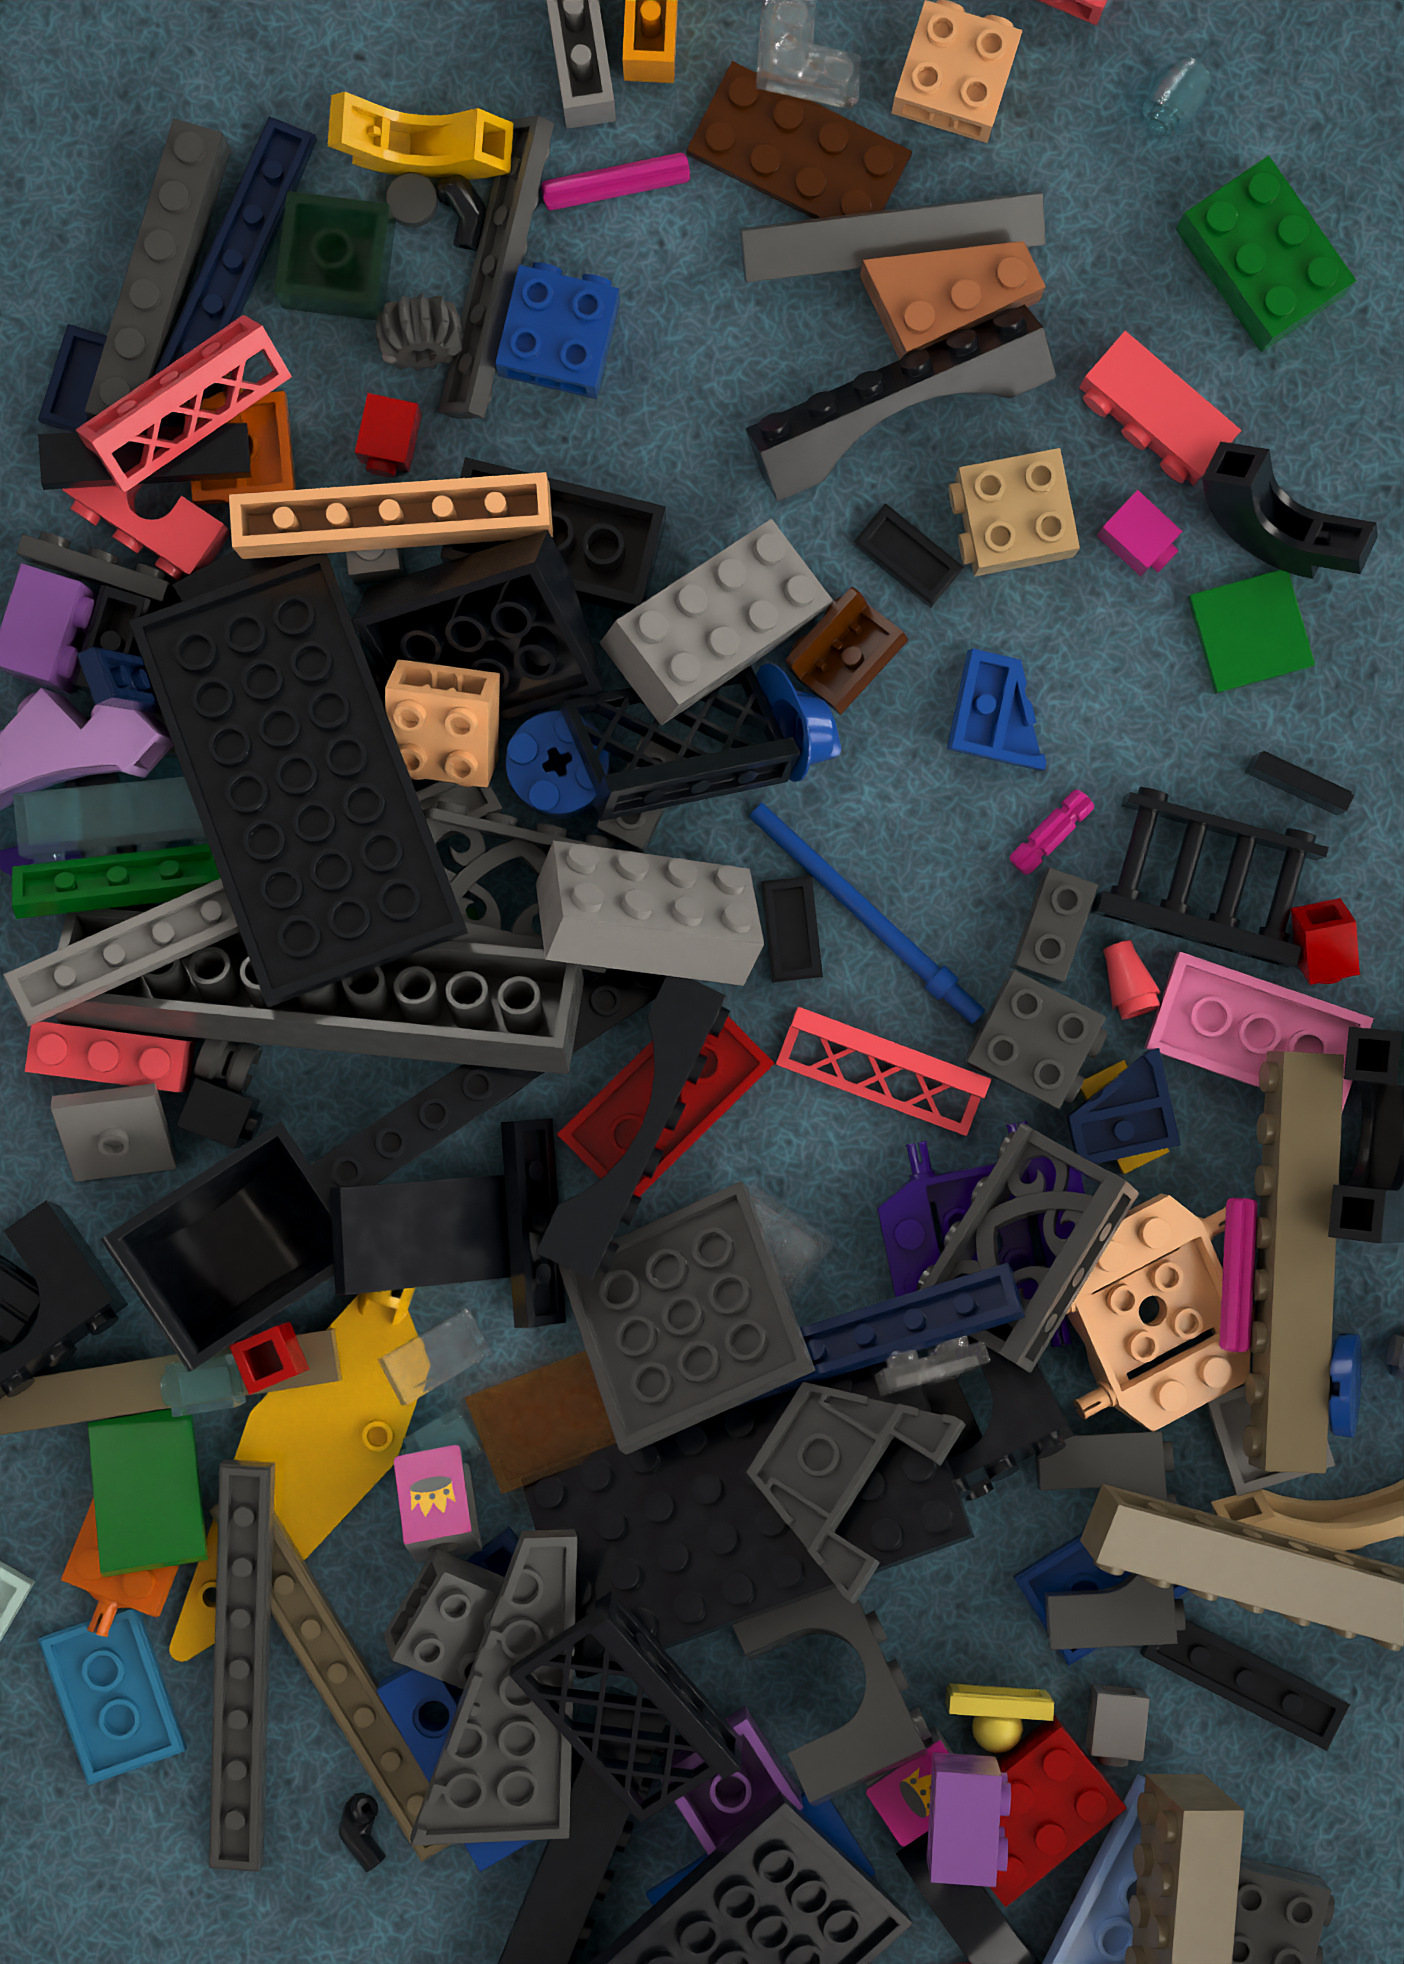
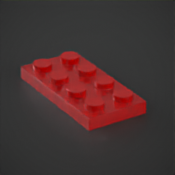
[557,1016,775,1196]

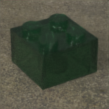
[274,191,396,321]

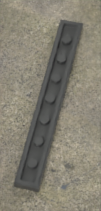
[209,1459,275,1872]

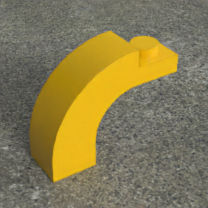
[328,92,514,180]

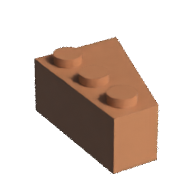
[860,241,1046,359]

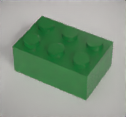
[1175,155,1357,353]

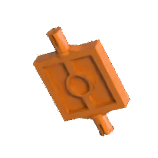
[183,371,296,506]
[61,1497,180,1637]

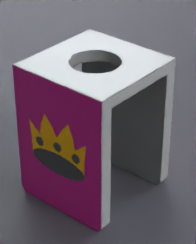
[394,1445,482,1564]
[866,1726,954,1846]

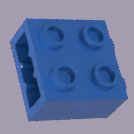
[495,262,620,399]

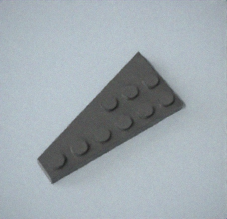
[410,1529,577,1846]

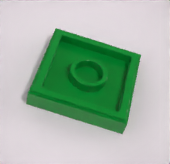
[1187,570,1315,694]

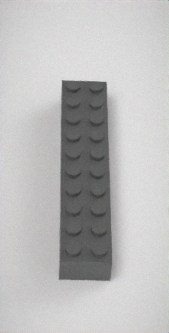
[55,908,584,1074]

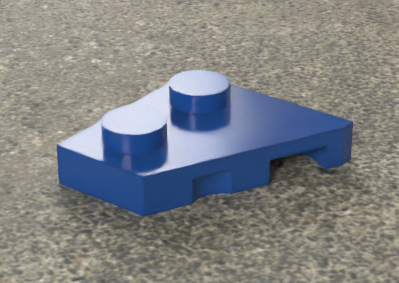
[947,648,1046,771]

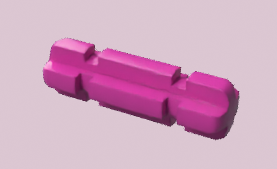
[1009,789,1094,875]

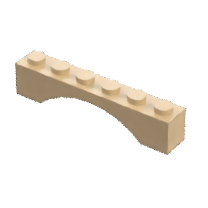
[1211,1479,1404,1551]

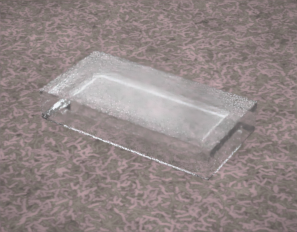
[377,1308,492,1405]

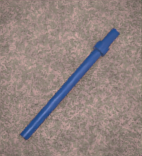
[749,802,986,1025]

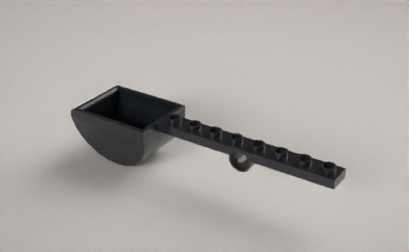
[101,968,666,1373]

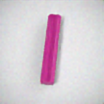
[541,152,690,211]
[1219,1197,1258,1352]

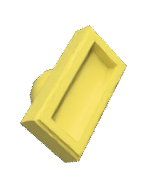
[945,1683,1054,1753]

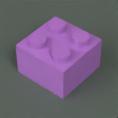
[0,563,98,695]
[659,1705,803,1855]
[927,1752,1011,1887]

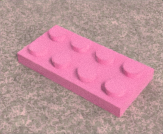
[1144,952,1374,1111]

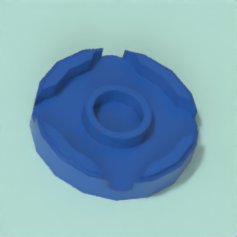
[1329,1333,1362,1438]

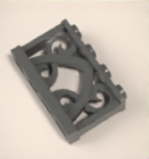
[423,801,616,974]
[917,1123,1139,1373]

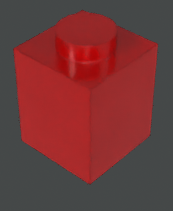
[355,393,422,478]
[1291,898,1360,985]
[229,1322,310,1395]

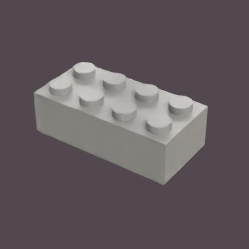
[600,519,833,726]
[536,840,764,986]

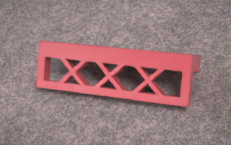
[76,315,292,493]
[775,1007,992,1136]

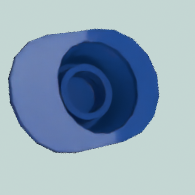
[756,662,841,782]

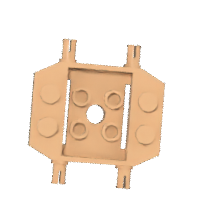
[1067,1193,1255,1432]

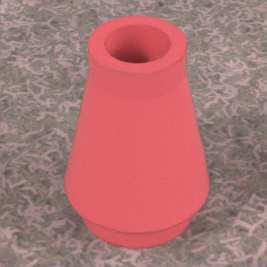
[1103,940,1161,1020]

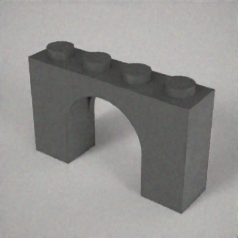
[1035,1430,1185,1650]
[732,1588,932,1807]

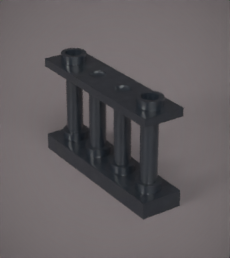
[1092,787,1329,968]

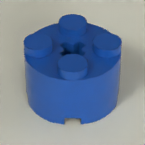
[506,711,611,819]

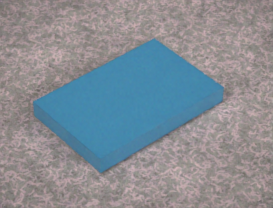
[38,1608,187,1785]

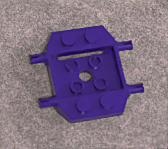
[877,1121,1085,1367]

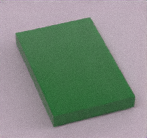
[88,1406,208,1577]

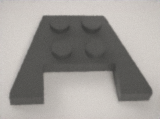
[746,1382,966,1604]

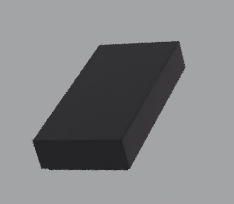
[853,503,964,608]
[1245,751,1354,815]
[761,876,823,983]

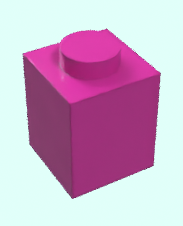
[1096,490,1183,577]

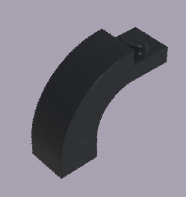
[1202,441,1378,579]
[896,1831,1042,1964]

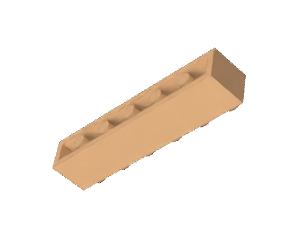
[229,472,553,559]

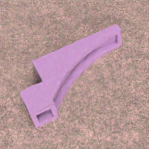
[0,688,173,811]

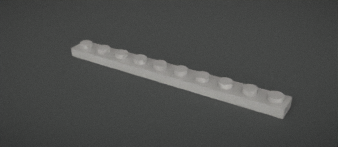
[3,781,502,1027]

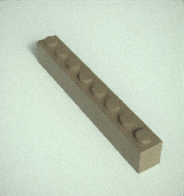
[1243,1051,1344,1473]
[1080,1483,1404,1651]

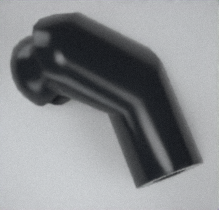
[436,174,486,251]
[339,1793,386,1873]

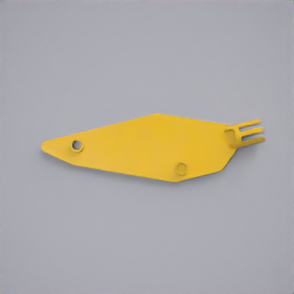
[169,1288,430,1662]

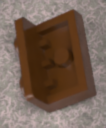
[785,587,908,715]

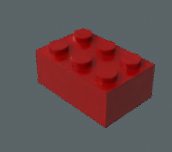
[989,1714,1127,1908]

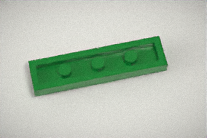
[12,844,221,919]

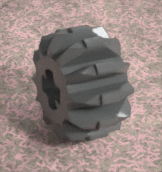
[375,293,463,371]

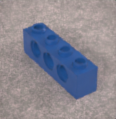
[376,1666,534,1872]

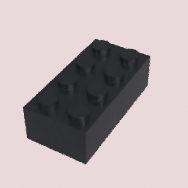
[440,457,666,612]

